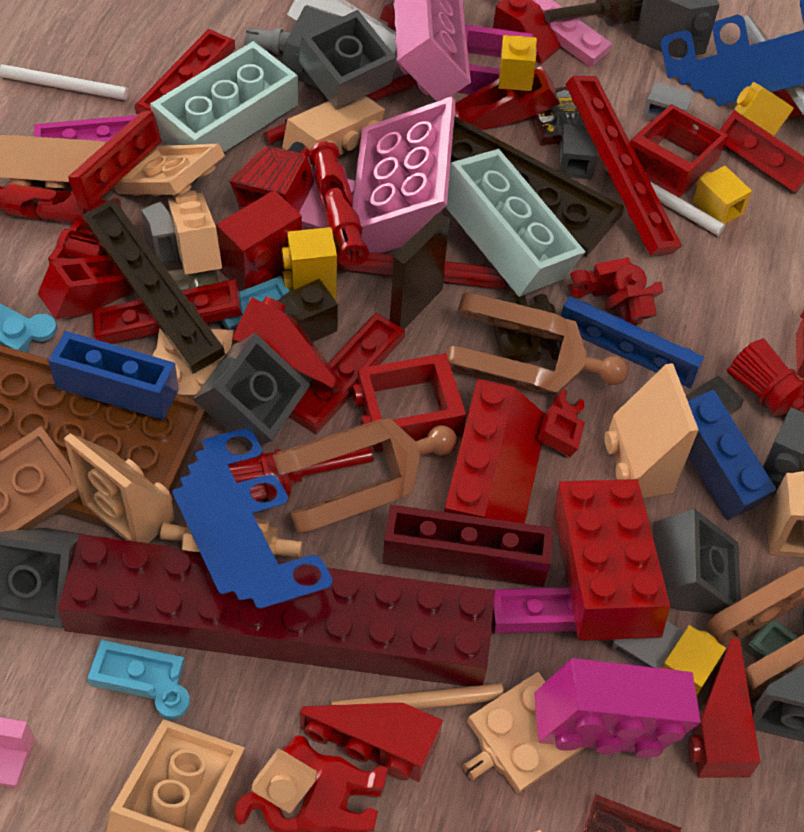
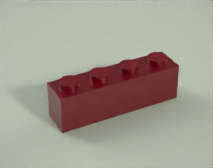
[382,504,554,587]

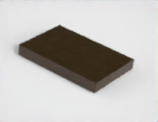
[390,213,450,329]

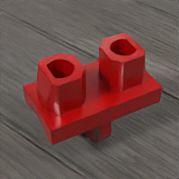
[604,264,663,326]

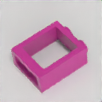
[457,25,537,94]

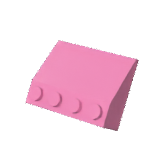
[352,96,456,253]

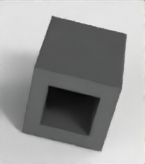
[559,124,597,180]

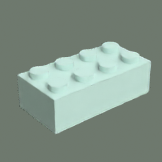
[150,41,298,152]
[445,149,586,297]

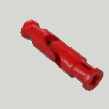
[308,141,369,267]
[0,184,121,224]

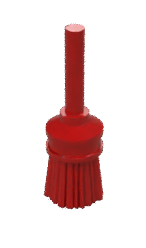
[727,338,804,417]
[228,447,374,502]

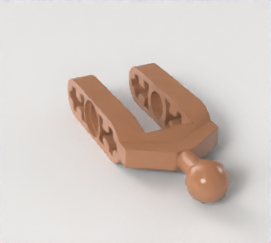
[446,293,629,395]
[273,418,457,533]
[706,566,804,699]

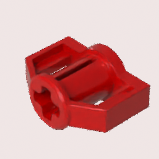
[48,220,107,265]

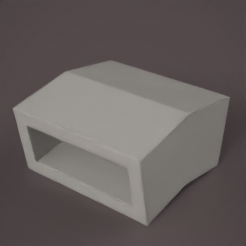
[642,82,694,120]
[141,201,179,264]
[611,621,684,668]

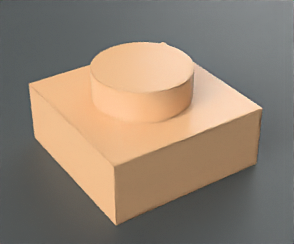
[252,748,317,814]

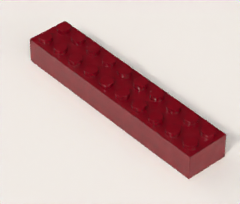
[58,534,495,687]

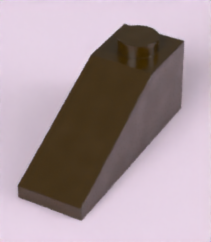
[235,279,338,344]

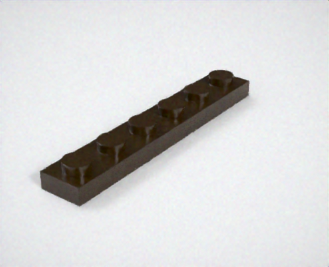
[82,198,226,374]

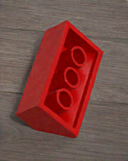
[444,379,545,524]

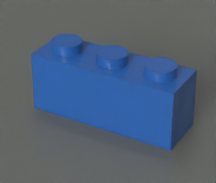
[48,331,179,420]
[688,389,777,521]

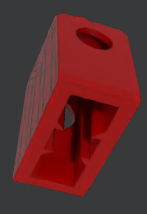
[229,142,314,212]

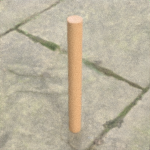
[331,683,504,710]

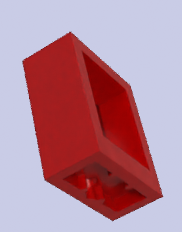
[630,104,728,198]
[352,353,466,452]

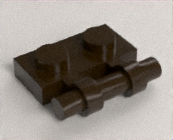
[493,294,562,363]

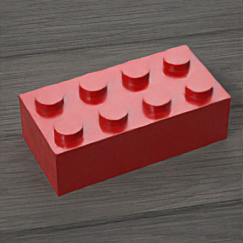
[554,479,670,641]

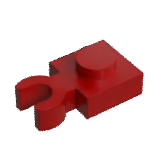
[567,257,632,298]
[538,389,585,457]

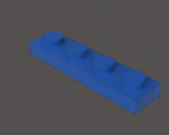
[561,296,704,389]

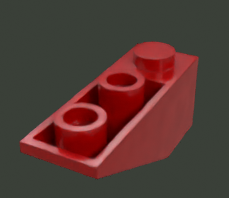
[300,702,443,782]

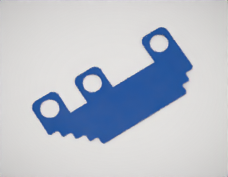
[661,0,804,106]
[172,429,333,609]

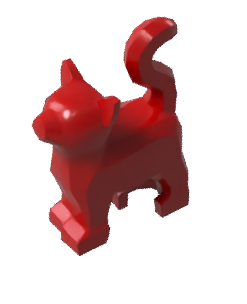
[233,736,388,832]

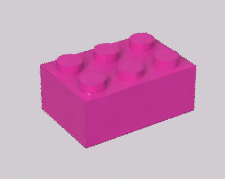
[534,658,701,758]

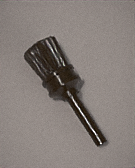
[544,0,643,26]

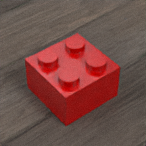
[216,190,302,291]

